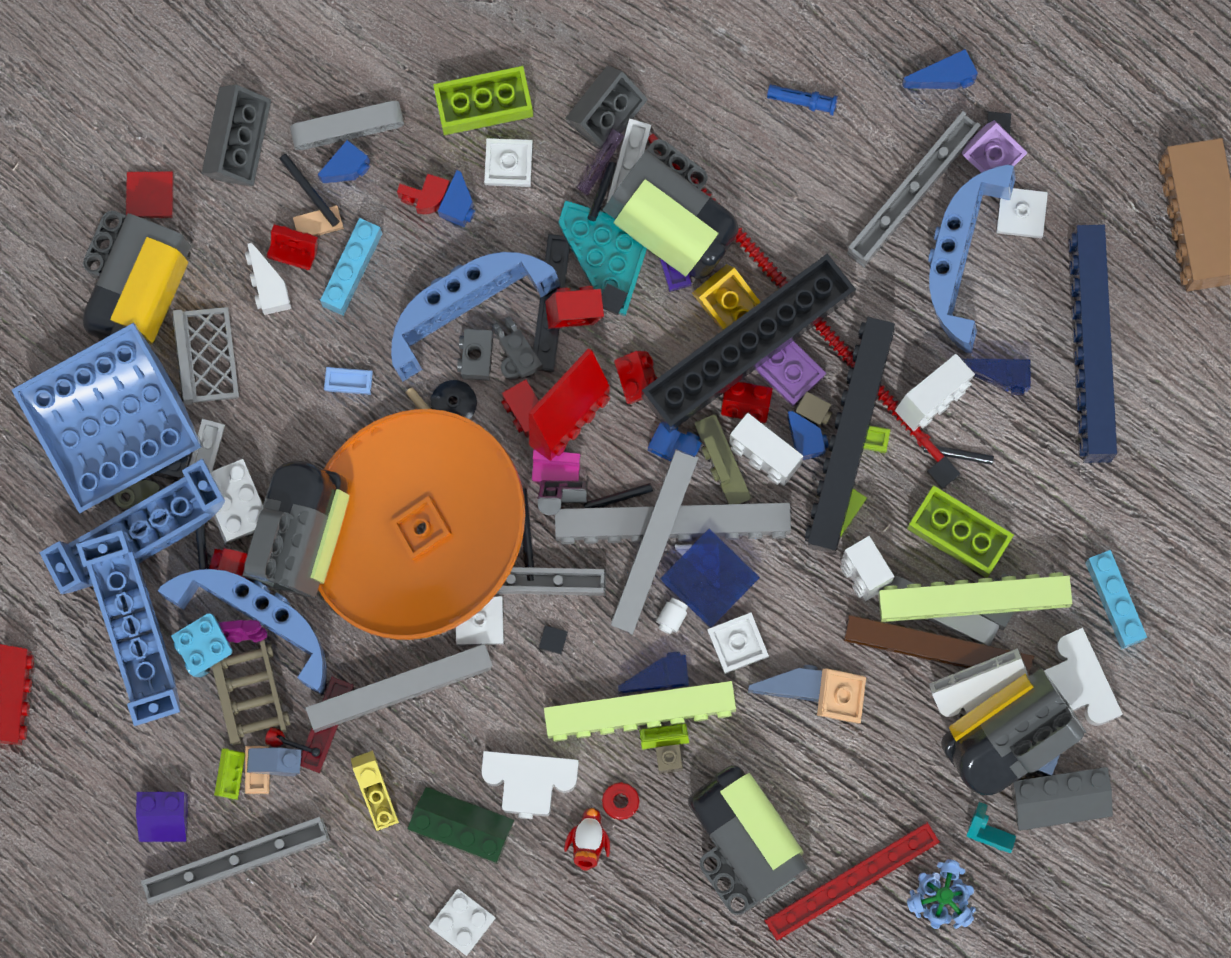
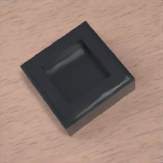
[602,284,628,315]
[927,456,960,490]
[539,625,568,655]

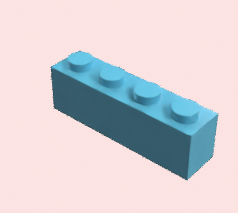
[320,218,382,316]
[1085,550,1147,650]

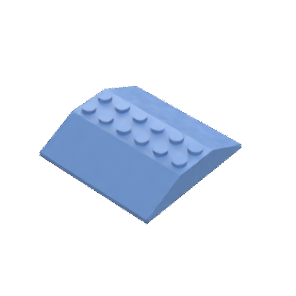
[12,323,202,514]

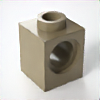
[795,391,832,428]
[656,745,683,774]

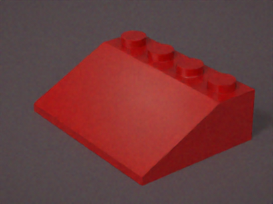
[529,348,610,461]

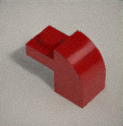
[397,174,450,215]
[209,548,255,583]

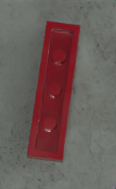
[300,677,354,774]

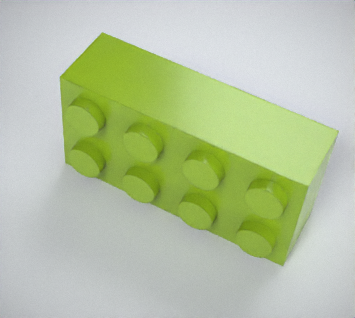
[433,66,533,135]
[907,485,1014,578]

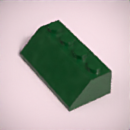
[407,787,515,865]

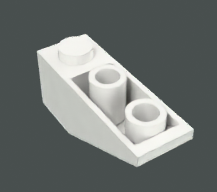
[245,243,292,315]

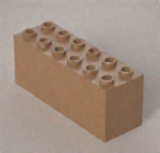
[1158,138,1231,292]

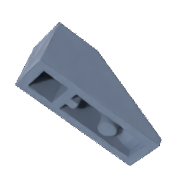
[748,665,822,702]

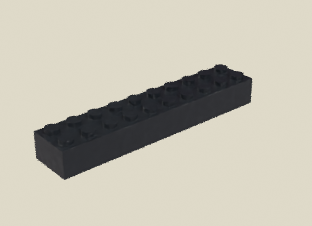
[641,253,856,433]
[805,317,895,555]

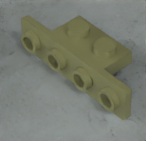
[695,415,751,505]

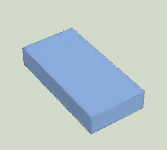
[324,367,373,395]

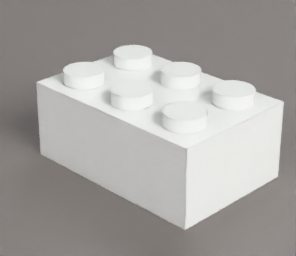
[895,354,975,431]
[729,413,803,486]
[210,459,263,545]
[840,536,894,601]

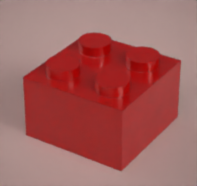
[545,286,604,329]

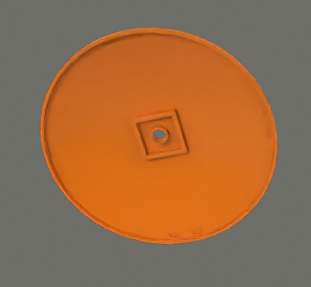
[318,409,525,640]

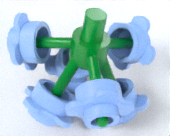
[907,859,976,929]

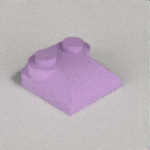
[962,120,1027,173]

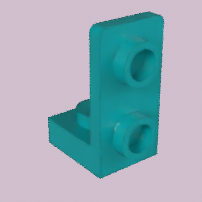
[966,802,1016,853]

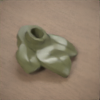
[114,480,160,509]

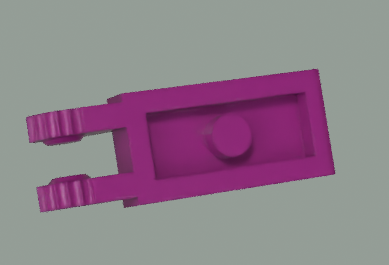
[218,620,268,643]

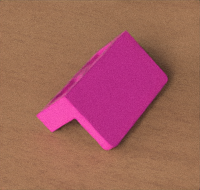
[532,450,581,482]

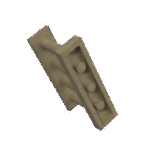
[212,640,291,746]

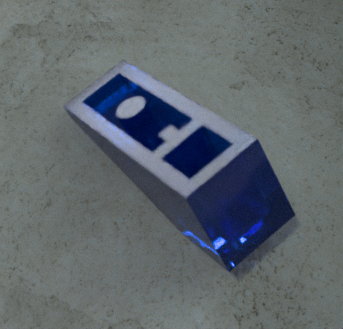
[961,359,1031,395]
[618,652,689,694]

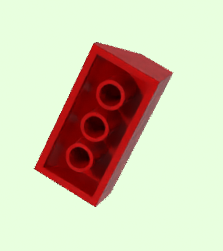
[0,644,34,745]

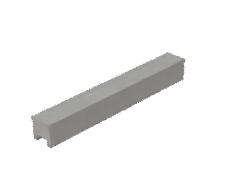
[846,111,981,268]
[611,449,699,635]
[496,567,606,596]
[306,644,493,733]
[141,817,330,905]

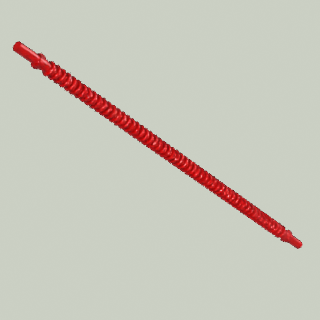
[648,133,945,462]

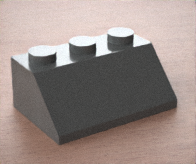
[565,66,648,152]

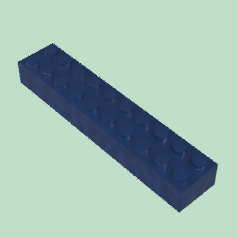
[1068,224,1117,463]

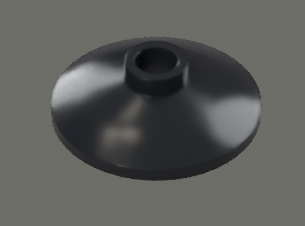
[431,380,477,419]

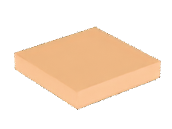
[817,668,866,724]

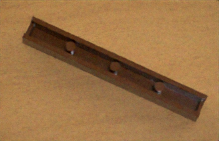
[844,615,1035,676]

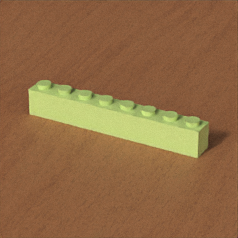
[878,572,1072,622]
[544,681,736,742]

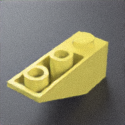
[351,751,399,831]

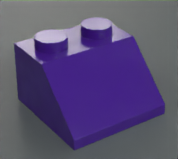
[136,792,188,842]

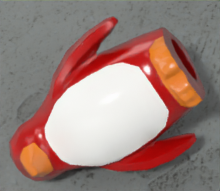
[564,808,610,871]

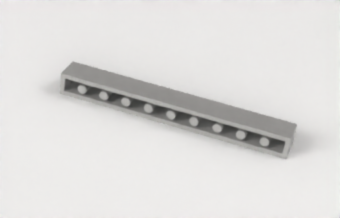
[555,503,791,544]

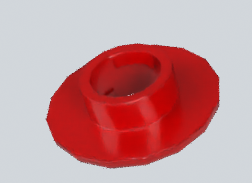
[602,782,640,820]

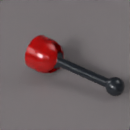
[265,727,320,757]

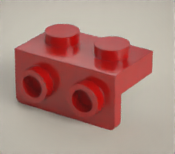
[267,224,318,270]
[614,351,658,404]
[721,382,773,423]

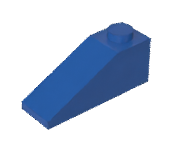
[902,49,978,89]

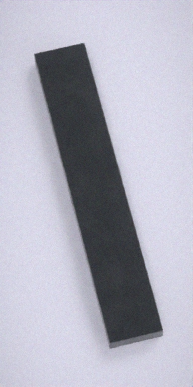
[533,234,570,372]

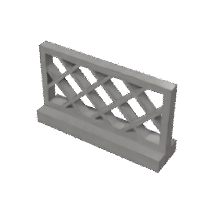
[172,307,239,405]

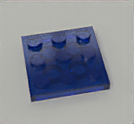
[660,528,760,628]

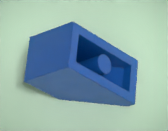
[318,140,370,183]
[438,170,475,227]
[787,411,829,460]

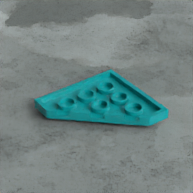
[558,200,647,316]

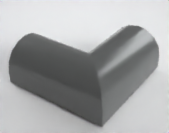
[538,480,588,516]

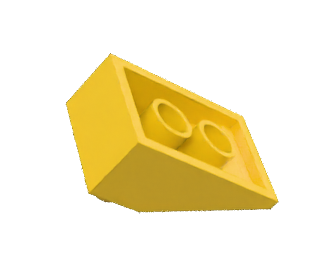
[692,264,761,331]

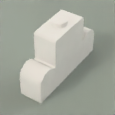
[1044,628,1123,726]
[929,648,1028,717]
[482,751,579,819]

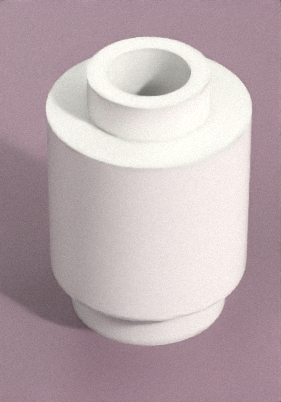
[656,598,688,634]

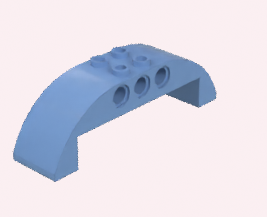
[928,165,1016,354]
[391,252,561,382]
[39,459,225,594]
[76,530,180,726]
[158,569,327,696]

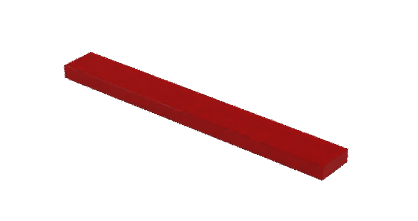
[764,822,940,941]

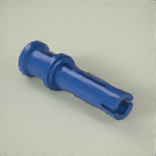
[767,84,838,116]

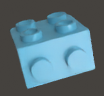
[171,614,233,677]

